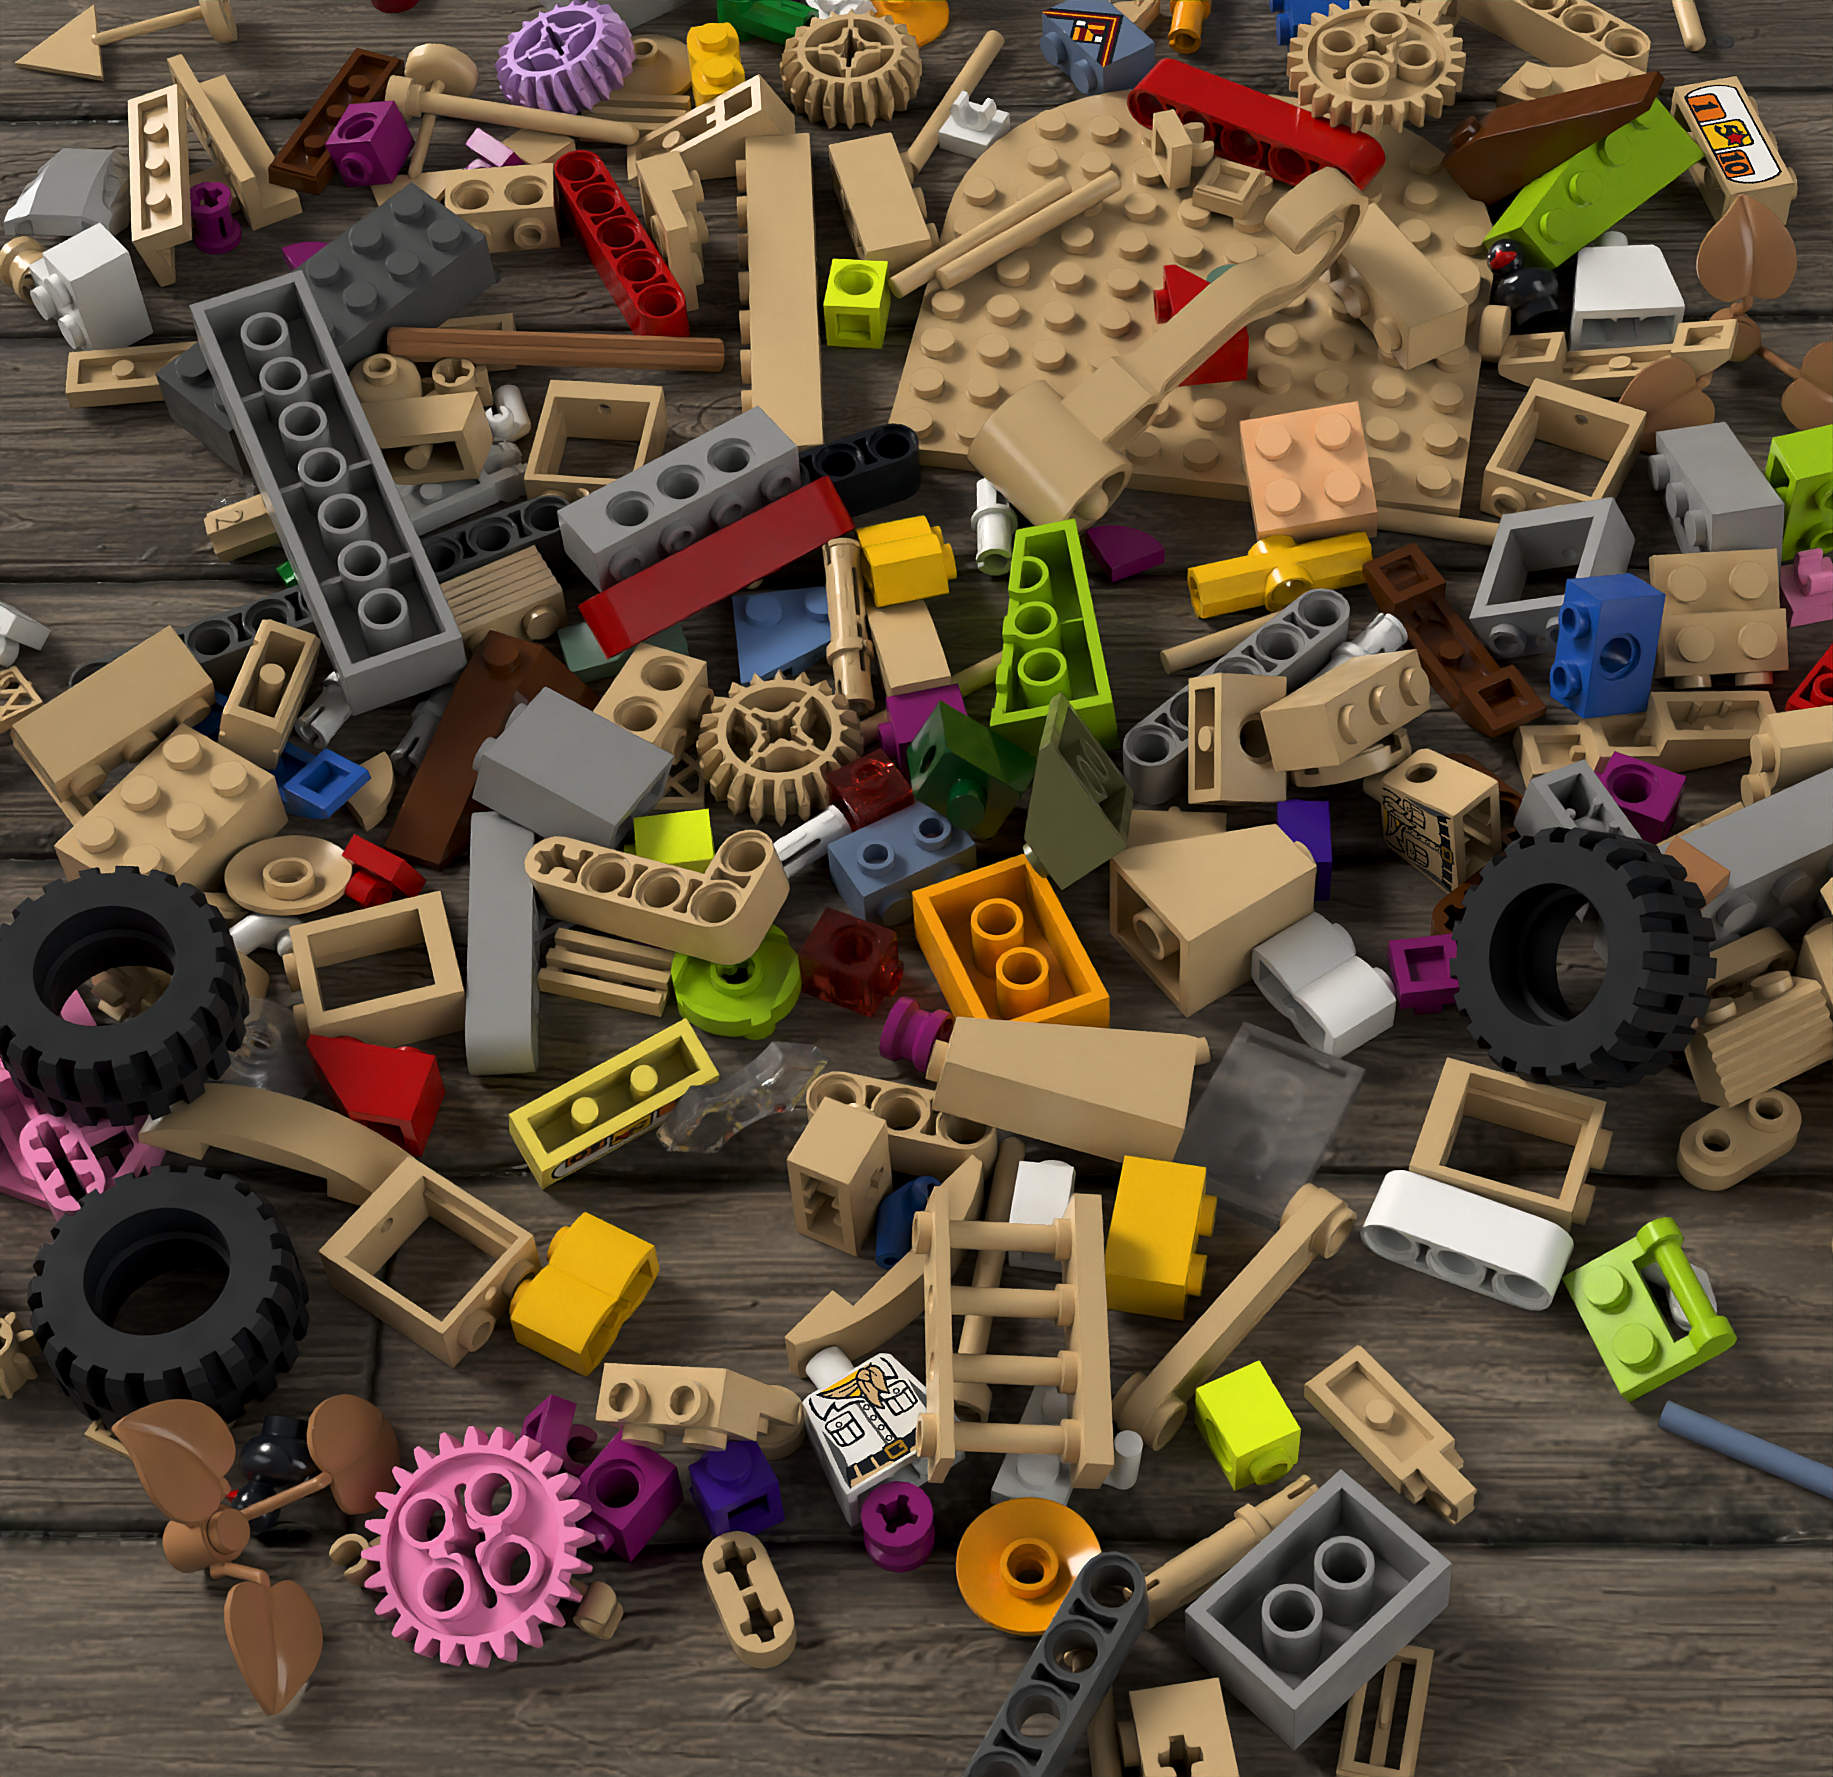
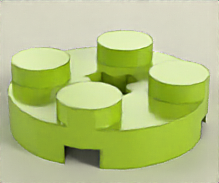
[671,924,802,1040]

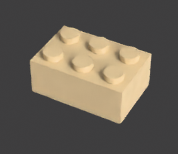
[54,723,289,893]

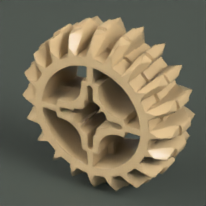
[780,8,922,131]
[696,669,864,828]

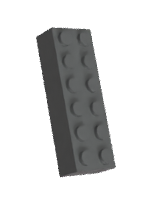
[155,182,496,476]

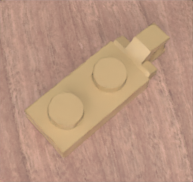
[1304,1345,1477,1526]

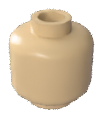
[348,353,425,403]

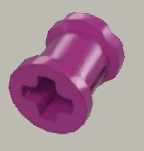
[190,182,242,255]

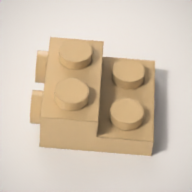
[636,150,709,312]
[1649,548,1789,690]
[595,1363,800,1451]

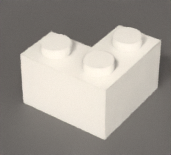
[28,223,153,351]

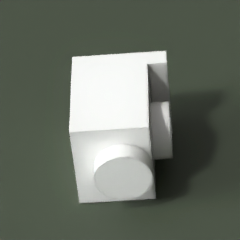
[1008,1160,1076,1272]

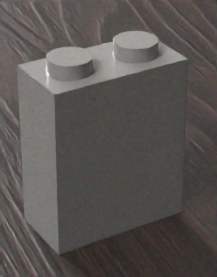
[472,686,674,851]

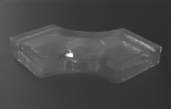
[655,1041,828,1153]

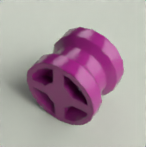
[879,996,955,1074]
[861,1481,936,1573]

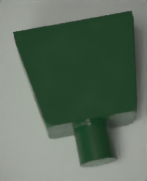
[907,700,1037,840]

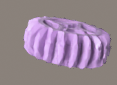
[494,0,637,115]

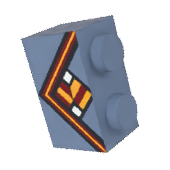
[1040,0,1155,96]

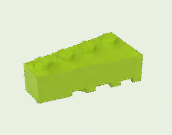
[1482,75,1706,270]

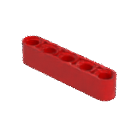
[1127,58,1386,192]
[554,150,691,337]
[578,475,856,660]

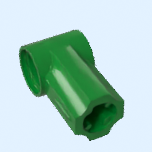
[717,0,819,46]

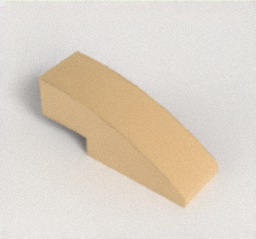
[864,591,952,697]

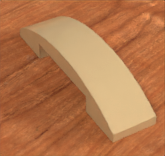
[1498,319,1739,397]
[138,1083,414,1206]
[785,1155,985,1379]

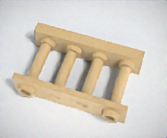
[912,1186,1114,1489]

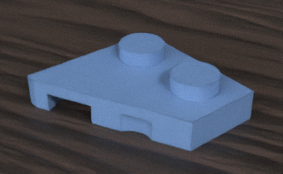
[732,586,831,688]

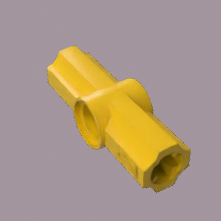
[1187,531,1373,619]

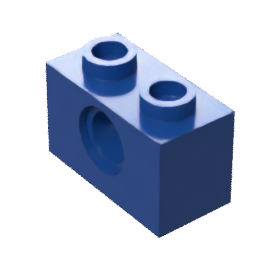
[1550,573,1666,719]

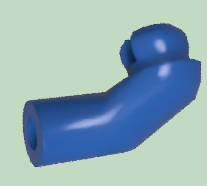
[875,1176,942,1270]

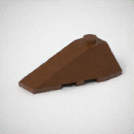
[1440,71,1665,208]
[384,630,601,872]

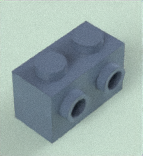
[827,802,977,935]

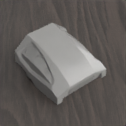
[4,148,131,236]

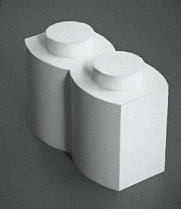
[1250,912,1397,1064]

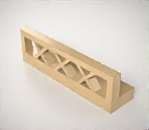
[167,54,303,231]
[128,84,192,287]

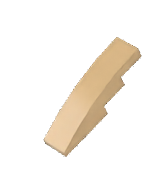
[1512,691,1776,789]

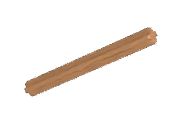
[387,327,725,372]

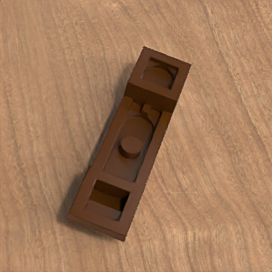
[1362,542,1547,738]

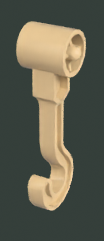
[967,167,1368,536]

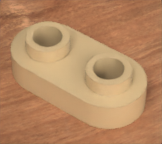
[1676,1088,1802,1191]

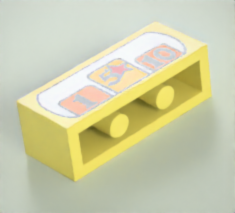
[509,1018,720,1189]

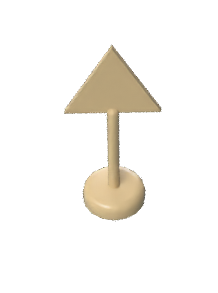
[15,0,237,81]
[370,43,479,206]

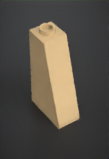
[925,1017,1199,1163]

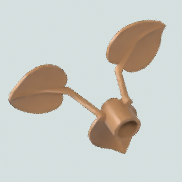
[1618,194,1833,454]
[111,1394,400,1716]

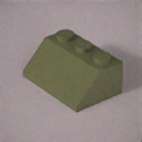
[1023,691,1134,890]

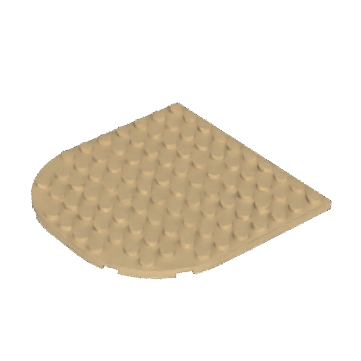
[888,89,1493,517]

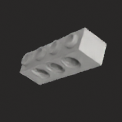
[557,406,802,593]

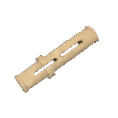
[822,538,875,716]
[1123,1475,1319,1630]

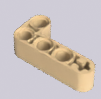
[524,830,790,965]

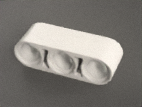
[1360,1170,1574,1310]

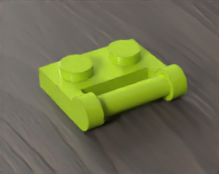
[1562,1217,1737,1403]

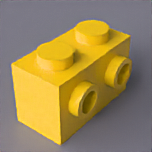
[1104,1155,1217,1321]

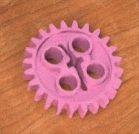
[361,1426,596,1668]

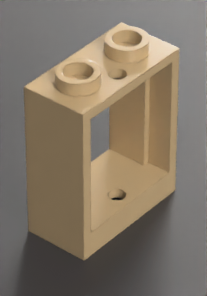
[1479,378,1647,518]
[523,380,669,504]
[282,891,466,1048]
[1409,1057,1613,1234]
[318,1155,542,1369]

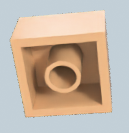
[1239,401,1378,544]

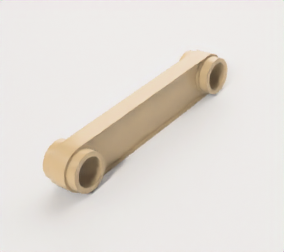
[1112,1183,1357,1451]

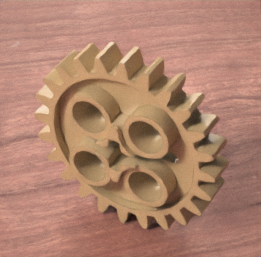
[1286,0,1466,135]

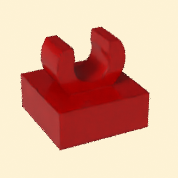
[341,834,427,909]

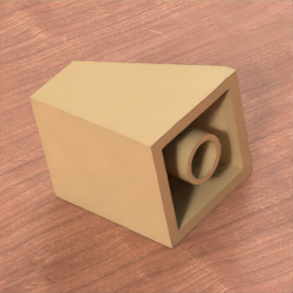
[1110,824,1317,1018]

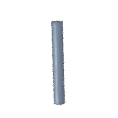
[1657,1400,1833,1500]

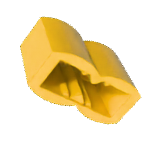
[687,22,745,108]
[853,515,957,608]
[509,1212,660,1377]

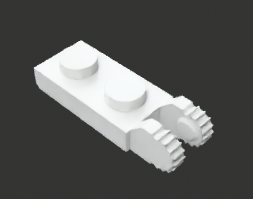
[396,440,527,536]

